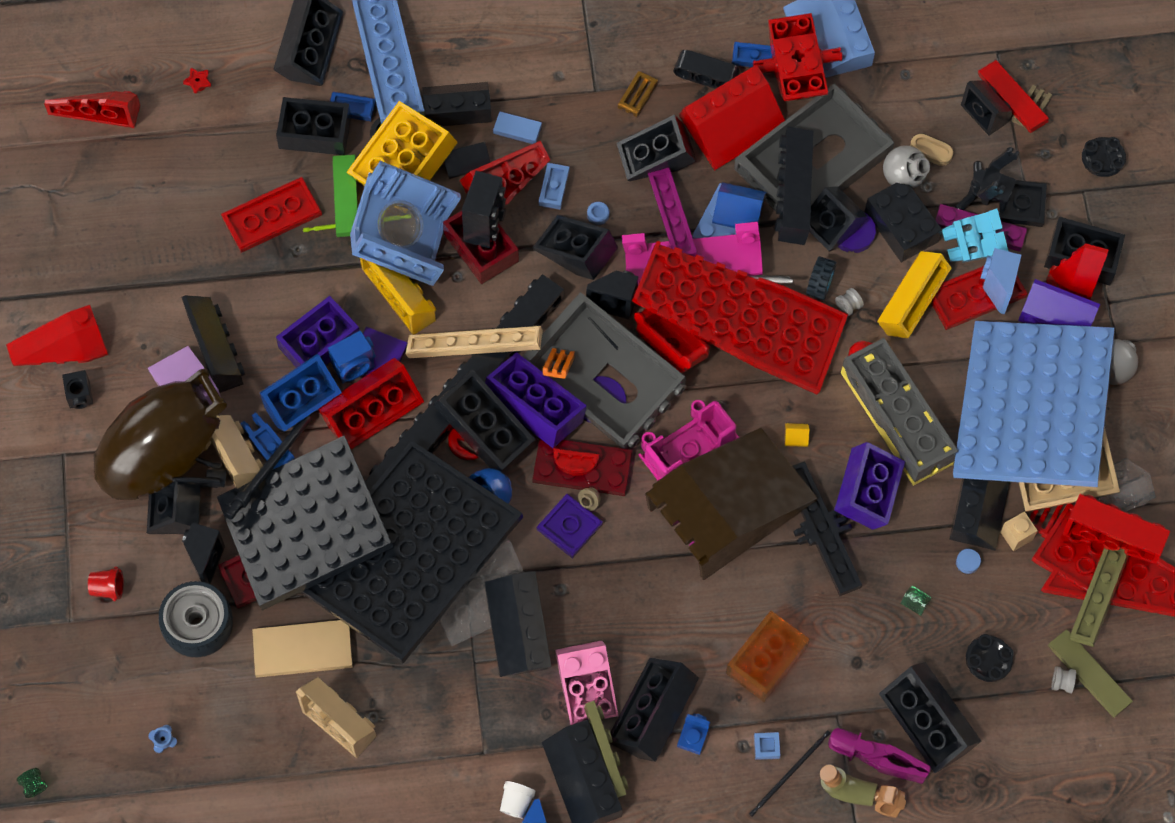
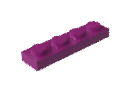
[935,204,1027,252]

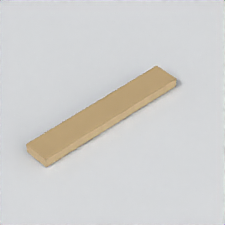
[406,326,543,358]

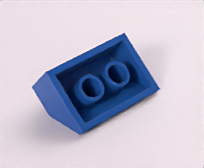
[260,354,342,432]

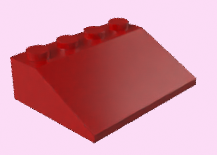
[679,65,785,171]

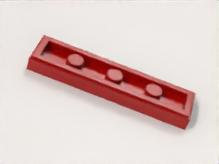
[978,60,1049,133]

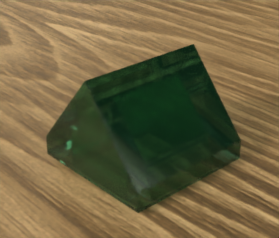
[900,586,932,616]

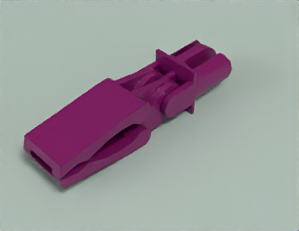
[828,728,930,784]

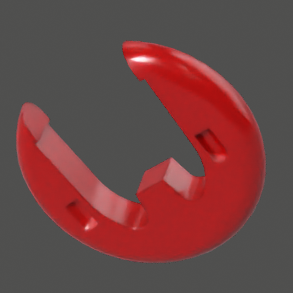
[448,428,478,460]

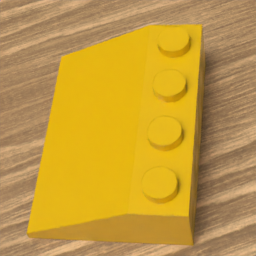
[347,101,458,214]

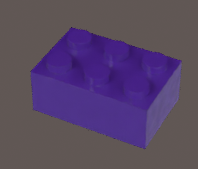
[276,296,360,368]
[834,442,905,530]

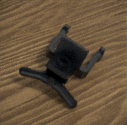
[955,147,1019,210]

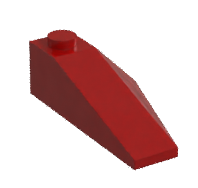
[44,91,141,128]
[460,140,550,205]
[1045,244,1108,300]
[6,305,108,366]

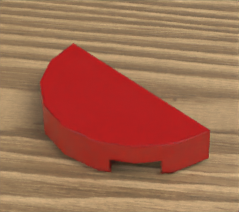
[553,448,600,476]

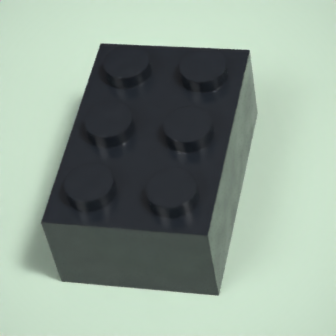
[276,97,351,155]
[462,170,506,248]
[864,183,942,262]
[1044,217,1125,286]

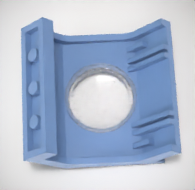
[350,161,461,286]

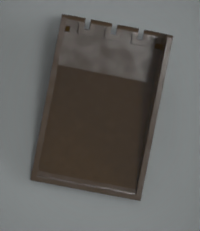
[645,428,818,580]

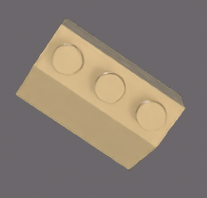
[210,415,263,489]

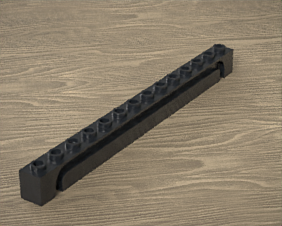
[365,274,564,490]

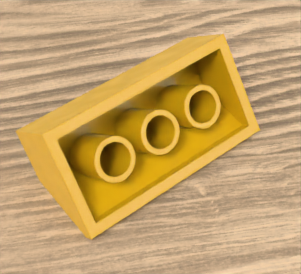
[360,258,436,335]

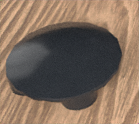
[1082,137,1126,177]
[965,634,1014,682]

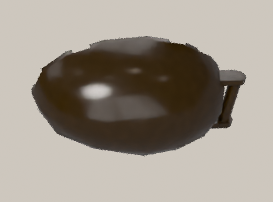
[94,369,227,500]

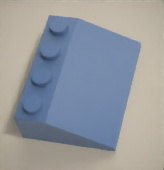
[783,0,875,78]

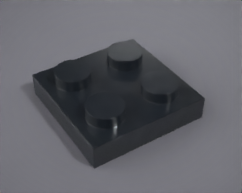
[998,180,1047,227]

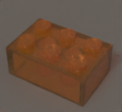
[726,611,810,702]

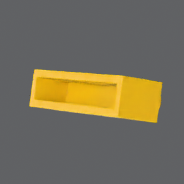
[877,251,951,339]

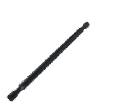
[749,730,831,817]

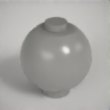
[883,145,930,189]
[1109,339,1138,385]

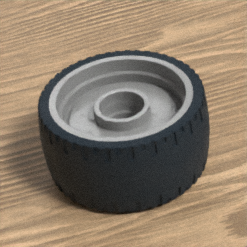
[159,581,233,658]

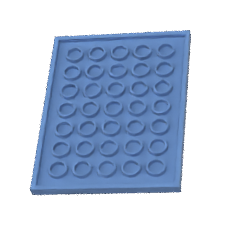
[953,321,1114,487]

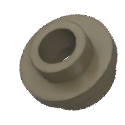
[578,488,601,511]

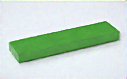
[333,155,358,237]

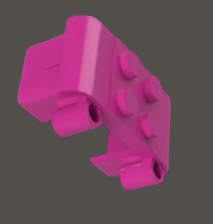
[638,400,739,481]

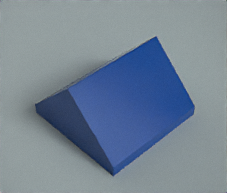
[712,182,766,228]

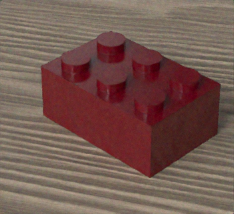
[443,211,519,284]

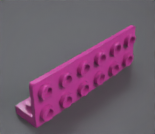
[622,222,763,284]

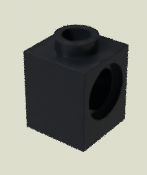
[62,370,93,409]

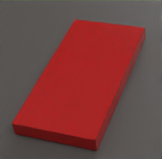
[221,177,322,253]
[931,266,1028,330]

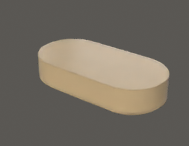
[910,134,953,166]

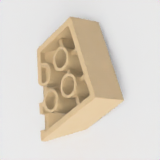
[296,677,376,758]

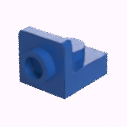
[677,713,710,755]

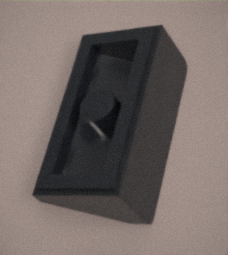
[444,142,490,179]

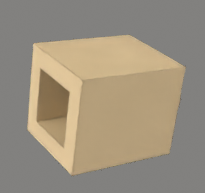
[1000,511,1038,551]

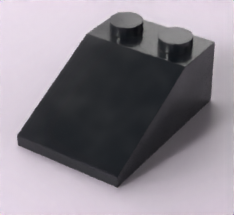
[616,115,697,181]
[533,215,618,280]

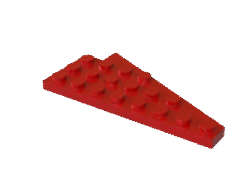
[1031,503,1175,617]

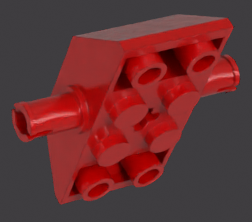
[753,13,842,101]

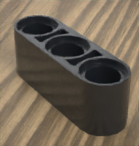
[673,50,740,89]

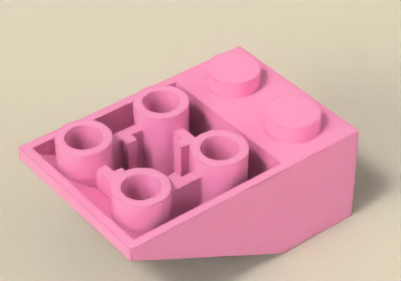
[555,641,618,725]

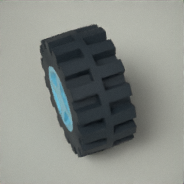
[806,256,837,300]

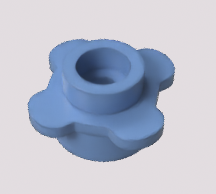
[149,725,177,753]

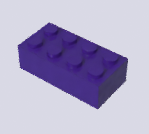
[485,352,587,448]

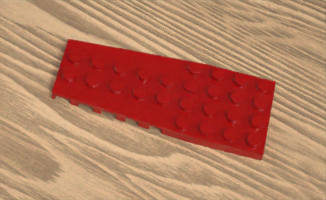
[632,241,848,395]

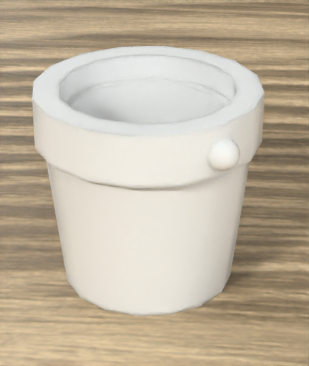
[500,781,536,819]

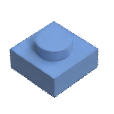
[754,732,780,760]

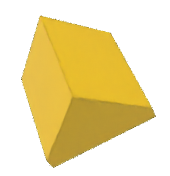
[785,423,810,447]

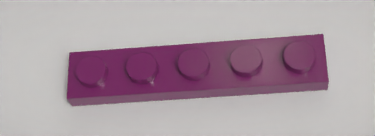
[648,168,698,257]

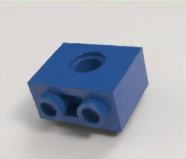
[328,330,376,384]

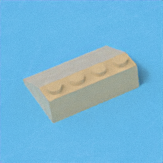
[1018,426,1120,512]

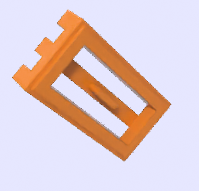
[543,348,575,379]

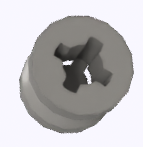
[835,288,864,316]
[1052,666,1076,694]

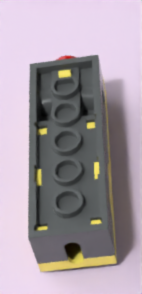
[841,338,958,486]

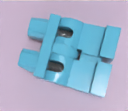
[942,209,1008,263]

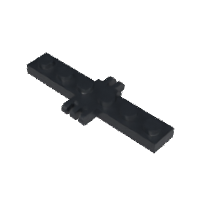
[792,461,862,596]

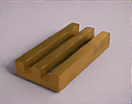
[618,71,658,117]

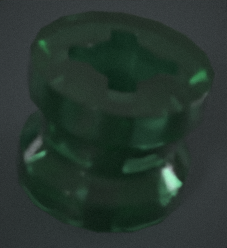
[17,768,48,798]

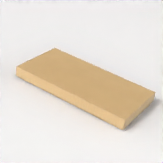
[252,620,353,678]

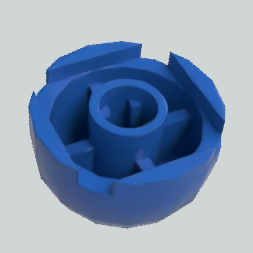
[468,468,512,504]

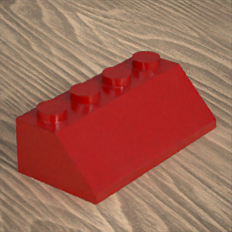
[318,358,424,449]

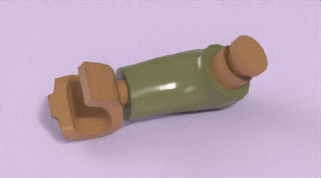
[820,765,906,818]

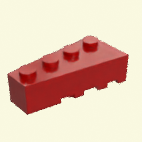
[1062,494,1170,564]

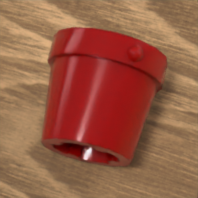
[88,566,124,602]

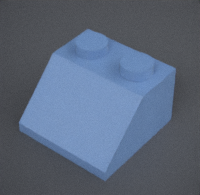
[981,248,1021,314]

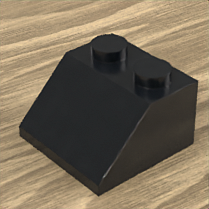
[961,80,1013,136]
[810,186,868,251]
[586,270,639,320]
[146,482,201,534]
[182,522,225,584]

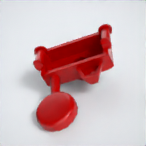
[634,309,711,373]

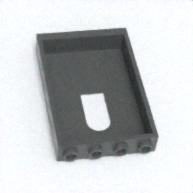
[734,83,894,211]
[522,292,686,449]

